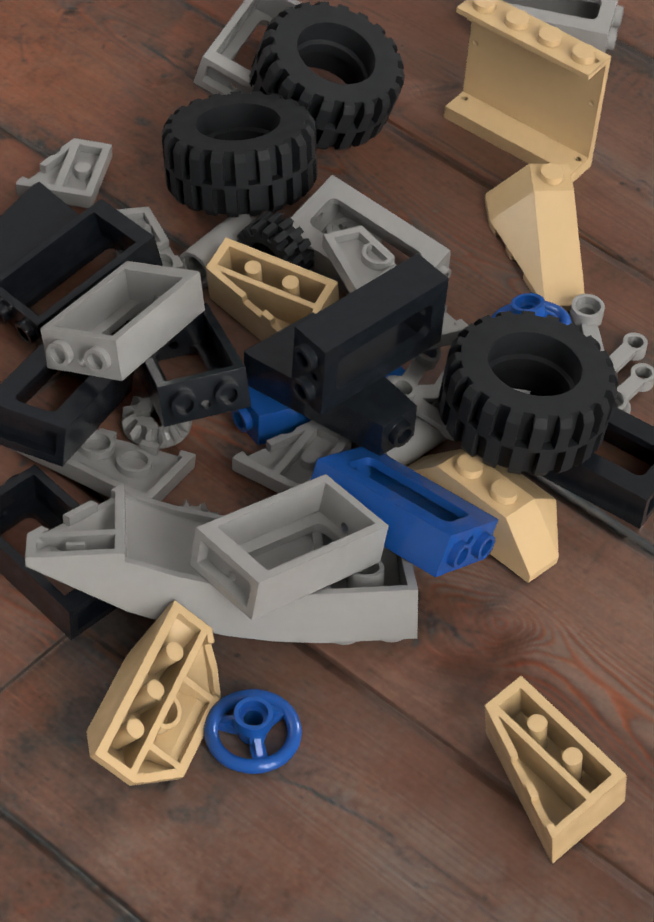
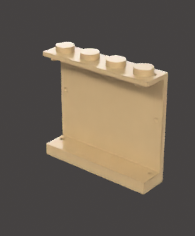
[444,0,611,182]

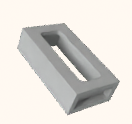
[193,0,301,95]
[502,0,624,53]
[291,175,451,294]
[40,261,205,381]
[190,474,389,620]

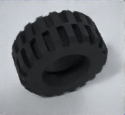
[249,1,405,150]
[162,91,318,217]
[438,311,618,476]

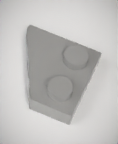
[16,138,112,208]
[232,420,352,493]

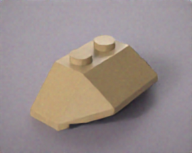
[407,449,559,583]
[86,600,221,786]

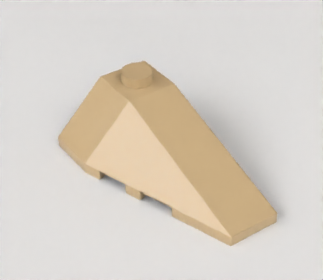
[485,163,585,311]

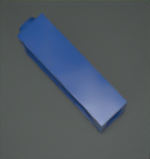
[311,447,499,577]

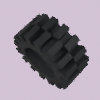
[237,211,314,270]

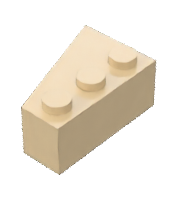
[206,238,339,341]
[484,676,627,864]

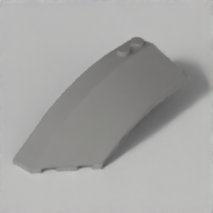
[25,483,418,645]

